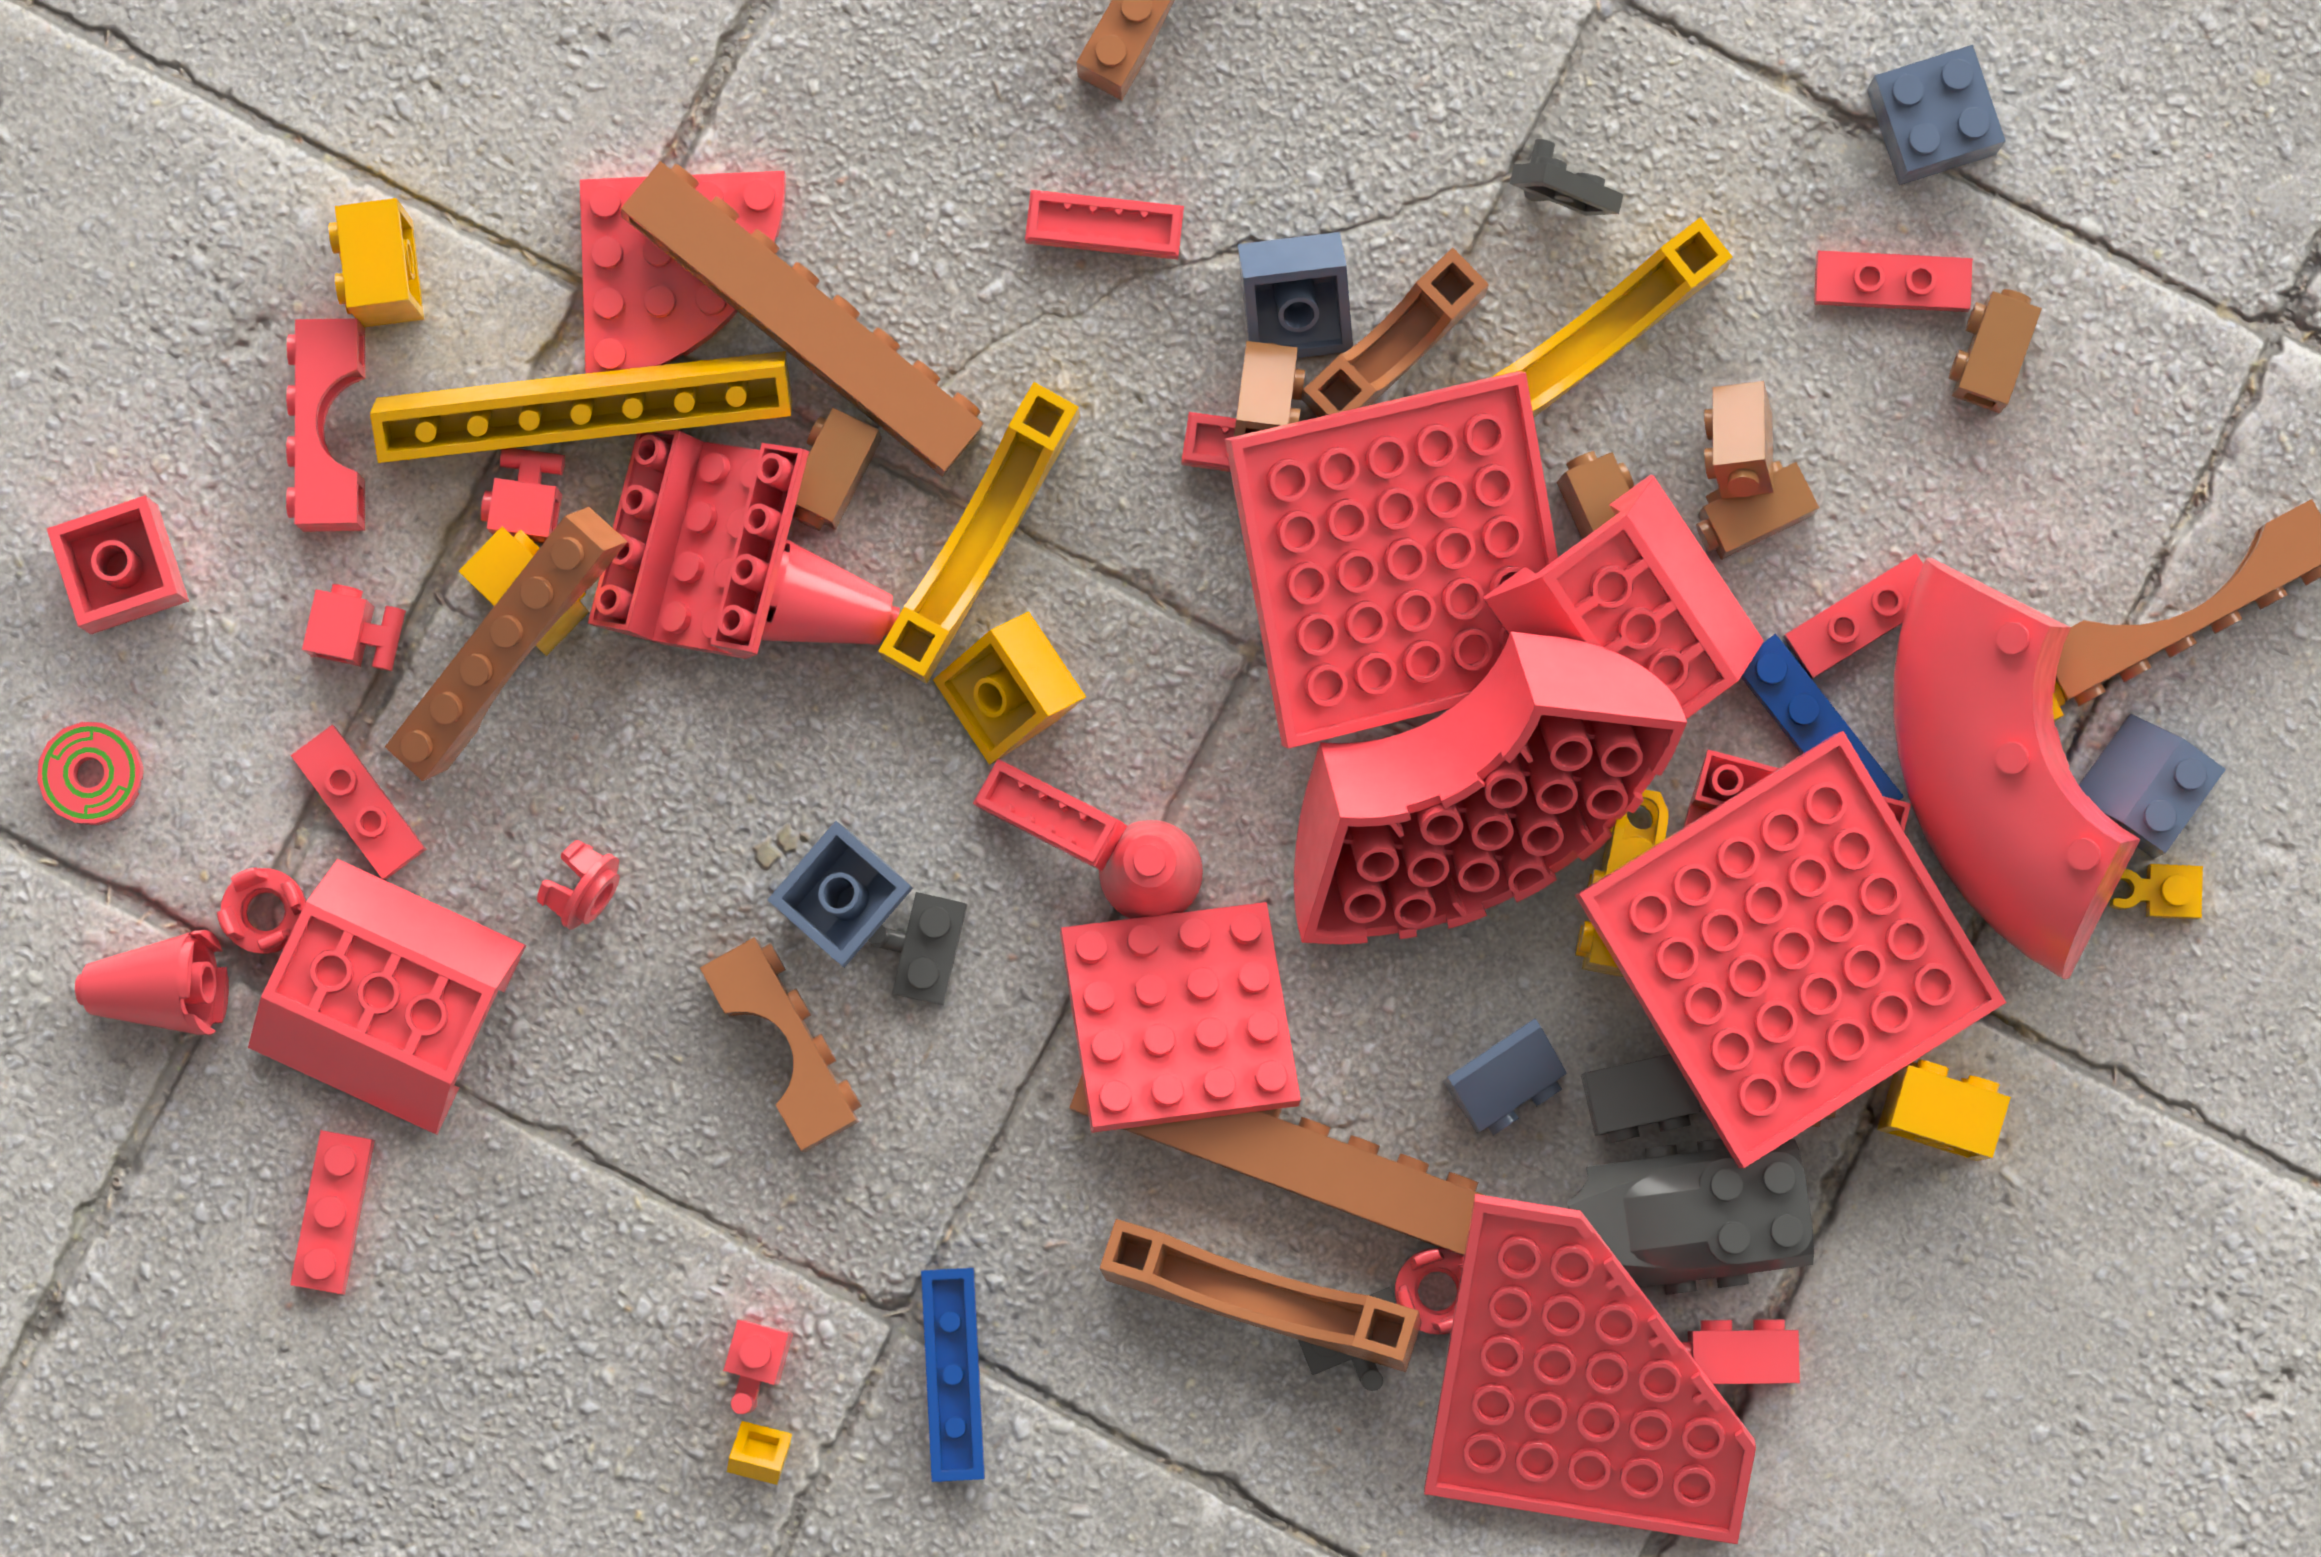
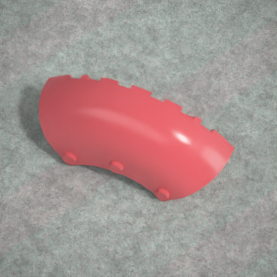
[1893,558,2140,980]
[1294,632,1687,945]

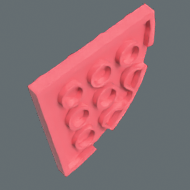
[580,171,786,374]

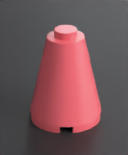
[761,540,900,645]
[1099,820,1203,919]
[75,930,229,1035]

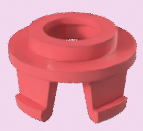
[537,840,620,930]
[217,867,306,954]
[1395,1248,1464,1335]

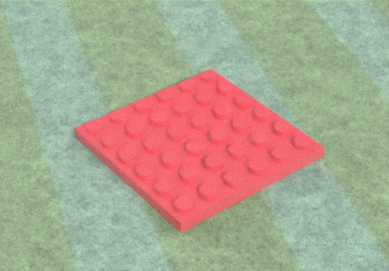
[1225,371,1558,749]
[1575,731,2006,1168]

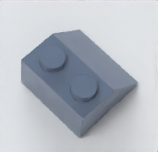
[1238,232,1353,358]
[2079,714,2226,859]
[767,821,913,968]
[1443,1018,1567,1136]

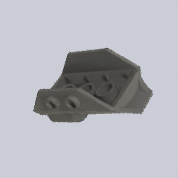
[1567,1138,1814,1295]

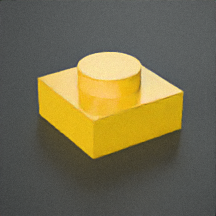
[726,1421,792,1485]

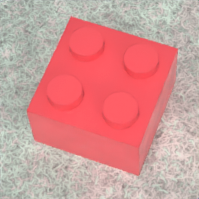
[46,495,189,634]

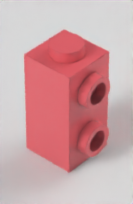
[1681,1319,1800,1384]

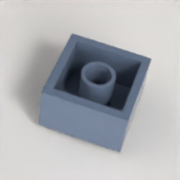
[1867,45,2006,186]

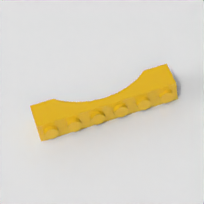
[1492,217,1733,417]
[878,382,1080,684]

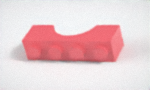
[286,318,365,532]

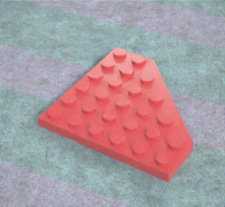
[1424,1194,1756,1544]

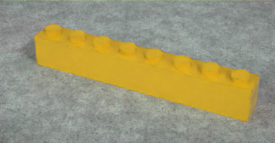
[370,351,793,463]

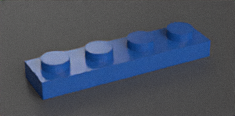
[1741,633,1904,800]
[921,1268,985,1482]

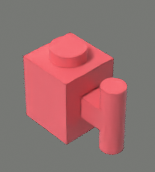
[481,448,565,543]
[302,584,406,671]
[723,1320,794,1414]

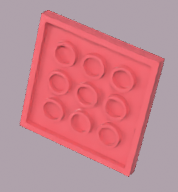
[1060,902,1301,1133]

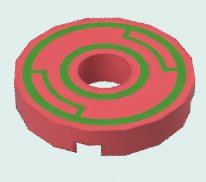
[37,722,144,825]

